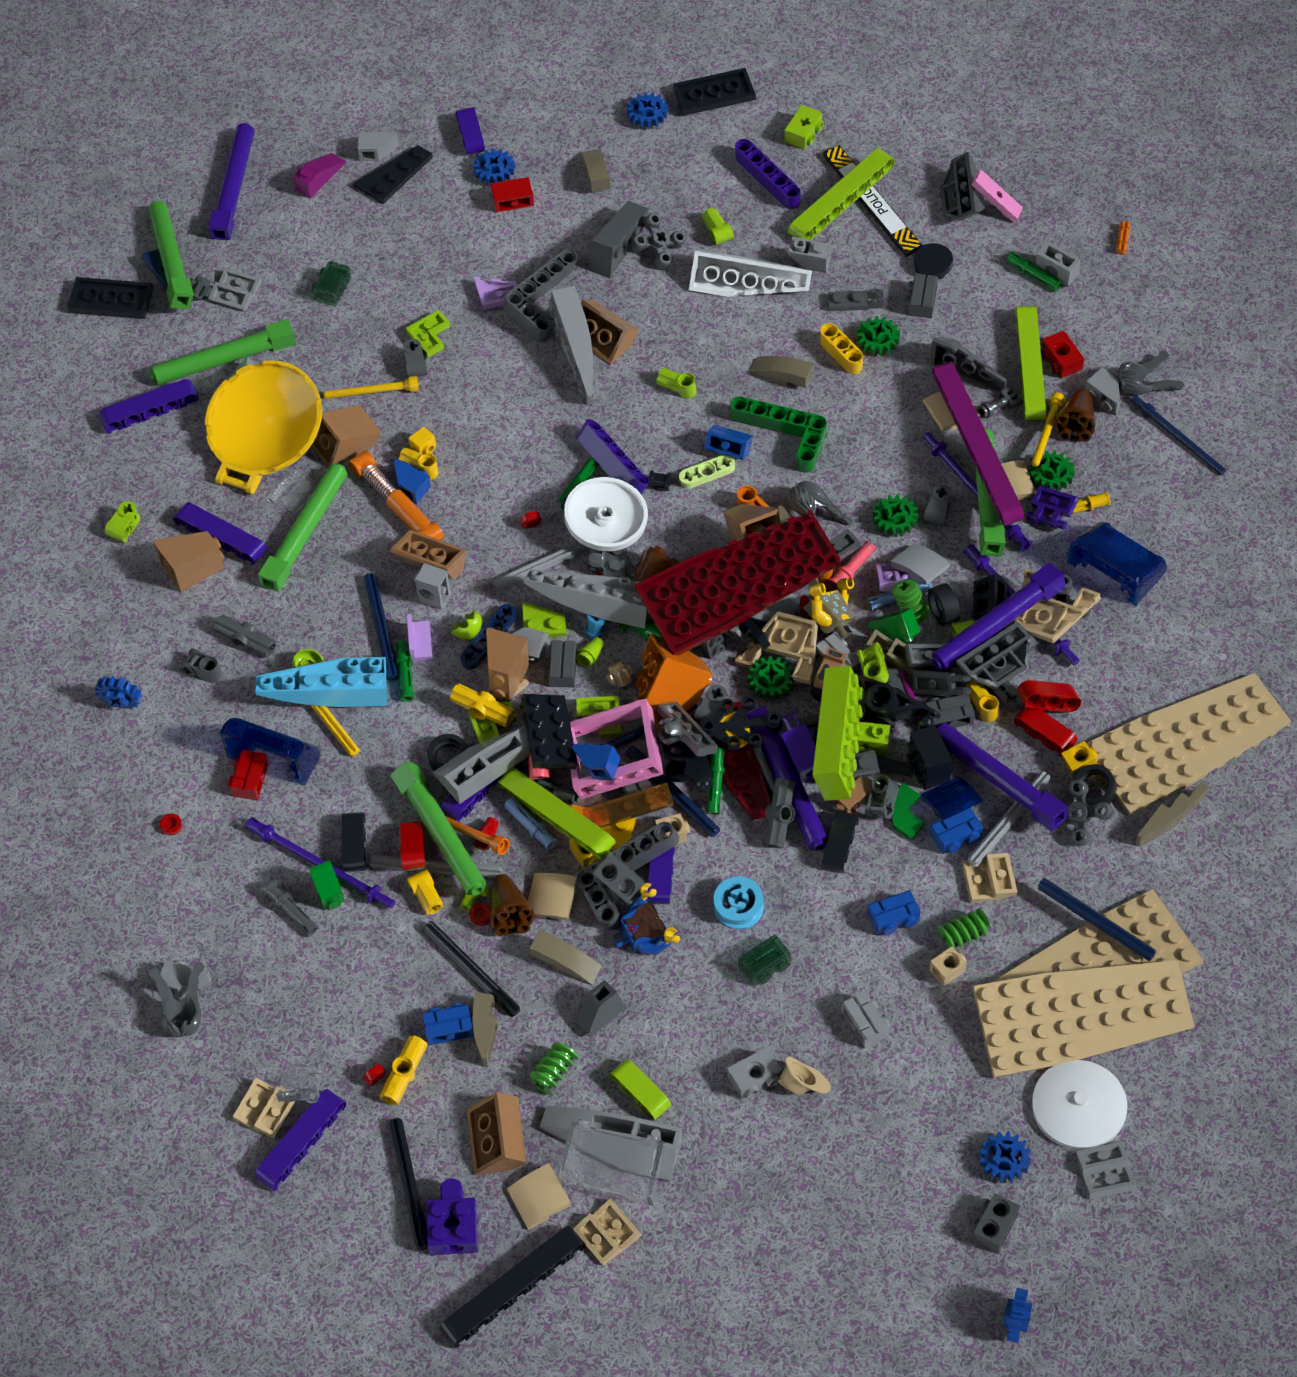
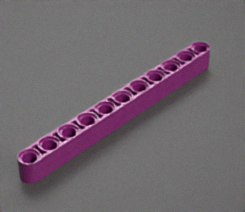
[932,361,1025,526]

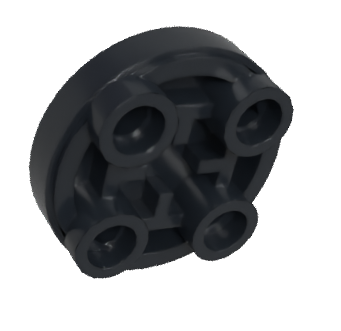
[914,243,953,279]

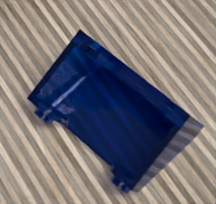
[1067,522,1167,606]
[219,718,320,786]

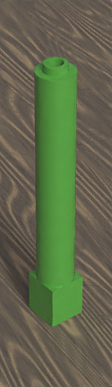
[148,201,194,309]
[149,319,296,385]
[975,429,1006,557]
[258,464,348,592]
[391,760,486,895]

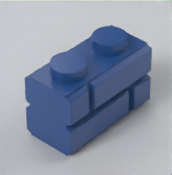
[704,424,753,460]
[930,807,983,854]
[867,890,921,935]
[423,1003,474,1046]

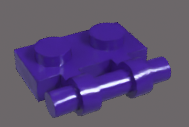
[1026,486,1078,530]

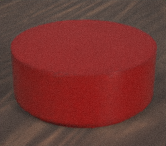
[520,511,542,529]
[159,814,182,836]
[469,903,490,926]
[363,1064,386,1086]

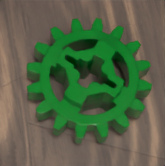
[857,316,900,356]
[1029,450,1075,491]
[873,494,918,537]
[748,656,795,701]

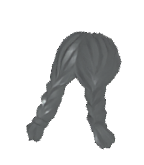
[1116,351,1185,396]
[787,481,852,525]
[148,962,205,1038]

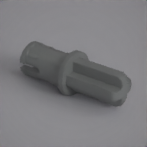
[537,779,579,805]

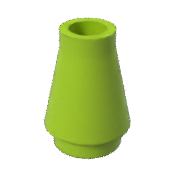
[576,637,604,668]

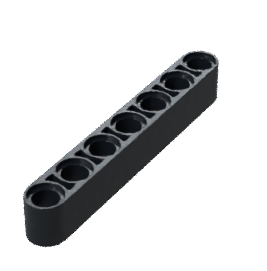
[439,1225,586,1348]

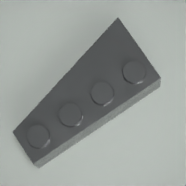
[589,201,649,278]

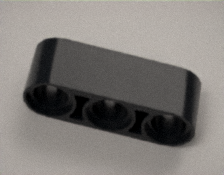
[821,810,859,872]
[342,812,366,872]

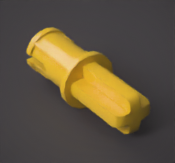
[1072,492,1111,514]

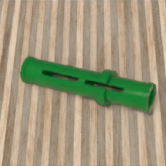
[1007,252,1062,292]
[396,640,414,702]
[706,747,725,815]

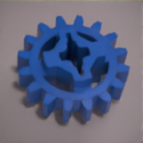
[627,92,668,129]
[473,148,515,185]
[94,676,143,710]
[979,1131,1031,1184]
[1003,1288,1033,1343]

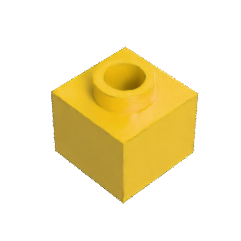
[409,426,436,454]

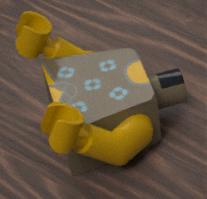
[803,578,854,639]

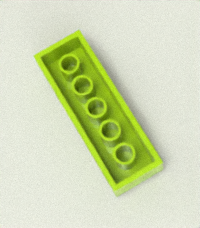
[813,666,864,801]

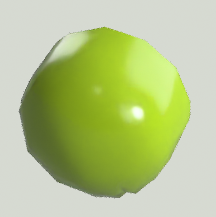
[451,610,482,640]
[292,649,324,668]

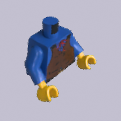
[612,883,680,955]

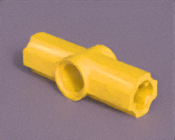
[450,683,515,727]
[379,1035,428,1106]

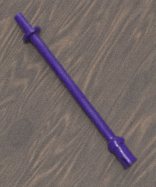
[923,432,1032,551]
[963,544,1080,666]
[245,817,396,908]

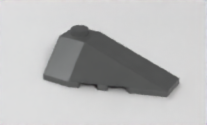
[930,336,1007,392]

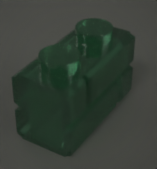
[311,261,352,307]
[738,934,791,987]

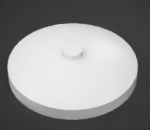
[564,477,648,551]
[1032,1060,1127,1150]

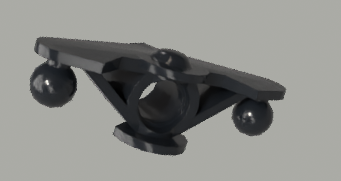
[854,673,941,730]
[655,719,712,793]

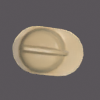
[778,1057,831,1095]

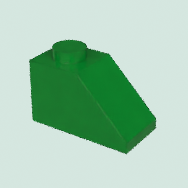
[867,608,920,643]
[309,860,345,910]

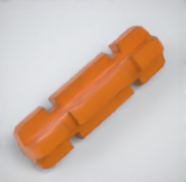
[1116,221,1130,255]

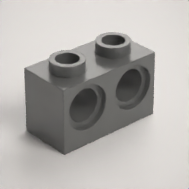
[592,850,645,903]
[970,1193,1021,1254]

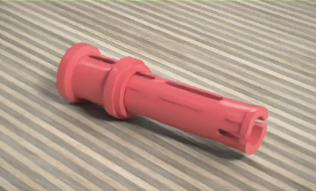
[826,541,876,593]

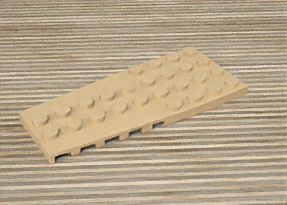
[1087,673,1291,816]
[991,889,1203,983]
[973,960,1194,1078]

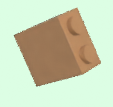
[311,405,381,467]
[723,504,781,541]
[154,531,225,592]
[486,628,529,702]

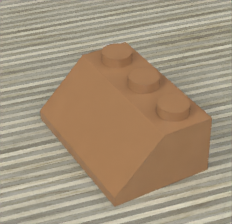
[581,300,639,364]
[391,530,466,580]
[467,1092,527,1175]

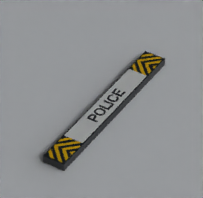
[823,145,923,257]

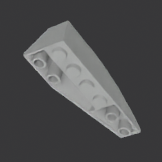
[547,285,593,405]
[524,570,651,628]
[433,725,531,804]
[540,1106,682,1182]

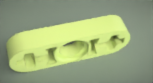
[679,455,735,489]

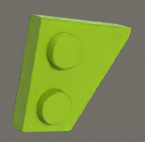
[522,602,567,638]

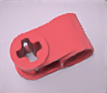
[528,755,551,780]

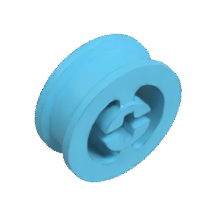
[713,876,764,929]

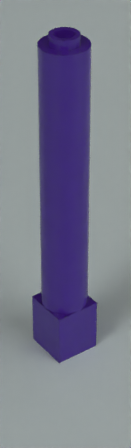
[208,123,255,240]
[932,562,1066,671]
[746,705,828,851]
[936,723,1067,832]

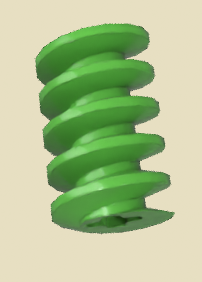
[892,579,930,624]
[938,908,990,949]
[530,1042,579,1095]

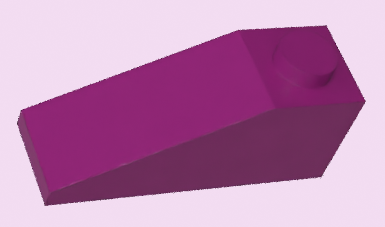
[293,153,346,198]

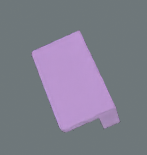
[407,614,433,662]

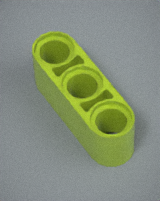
[609,1059,672,1121]

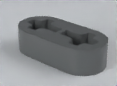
[989,681,1022,711]

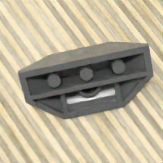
[940,152,985,221]
[956,621,1032,689]

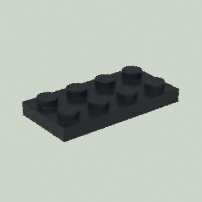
[673,68,756,116]
[67,277,154,319]
[521,694,578,769]

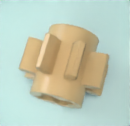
[606,661,634,688]

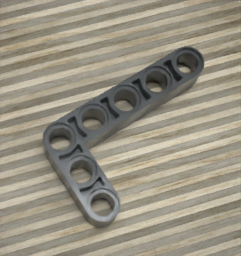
[503,249,577,342]
[577,822,680,930]

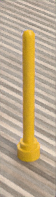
[322,376,419,399]
[1031,392,1066,467]

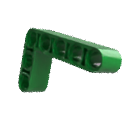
[730,396,827,473]

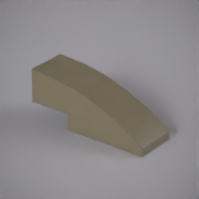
[581,149,611,192]
[750,356,814,388]
[862,629,929,677]
[530,930,602,985]
[472,992,499,1067]

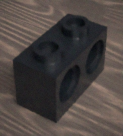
[972,574,1007,620]

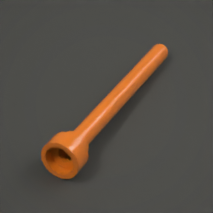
[446,816,510,855]

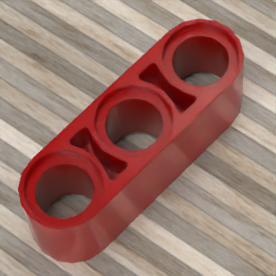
[1017,680,1082,712]
[1013,706,1078,757]
[400,821,425,870]

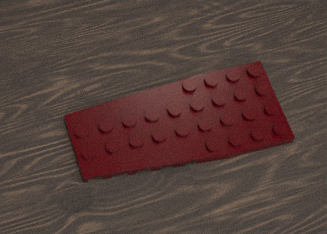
[634,510,841,655]

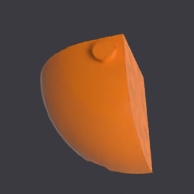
[636,633,712,719]

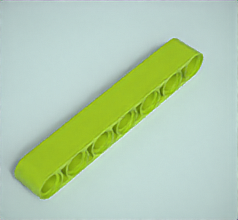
[788,148,895,240]
[1015,306,1046,421]
[496,767,616,859]

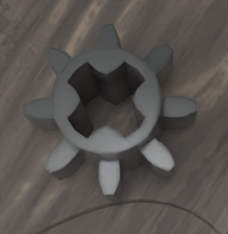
[190,275,212,299]

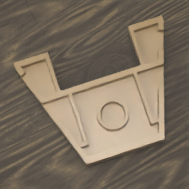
[1015,568,1101,643]
[735,611,818,685]

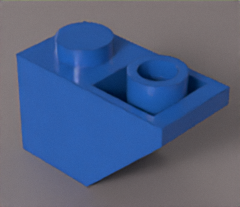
[394,458,431,504]
[572,743,621,780]

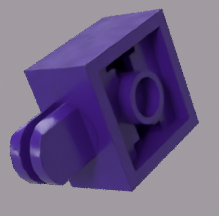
[781,711,817,783]
[427,1178,478,1256]

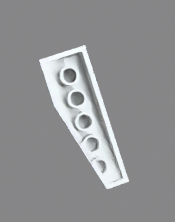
[689,249,812,297]

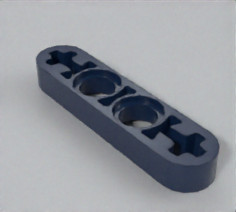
[461,604,517,670]

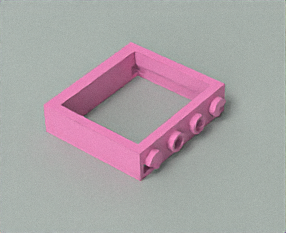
[570,698,663,799]

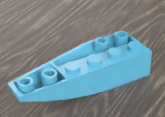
[255,657,387,707]

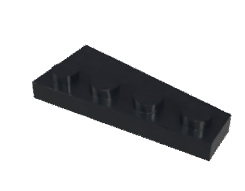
[354,145,433,204]

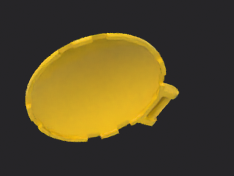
[205,360,322,494]

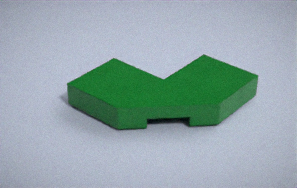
[892,783,925,840]

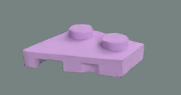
[473,276,517,310]
[876,563,909,592]

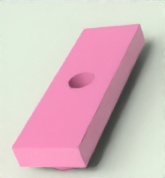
[971,170,1023,222]

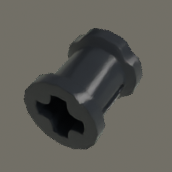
[648,470,672,491]

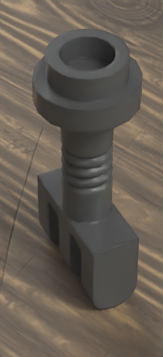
[978,387,1023,418]

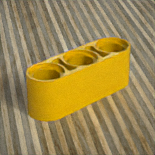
[820,323,863,374]

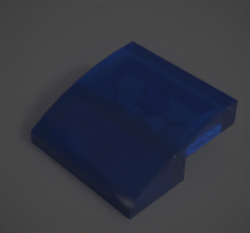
[920,776,982,820]

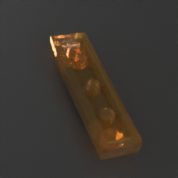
[582,783,674,828]

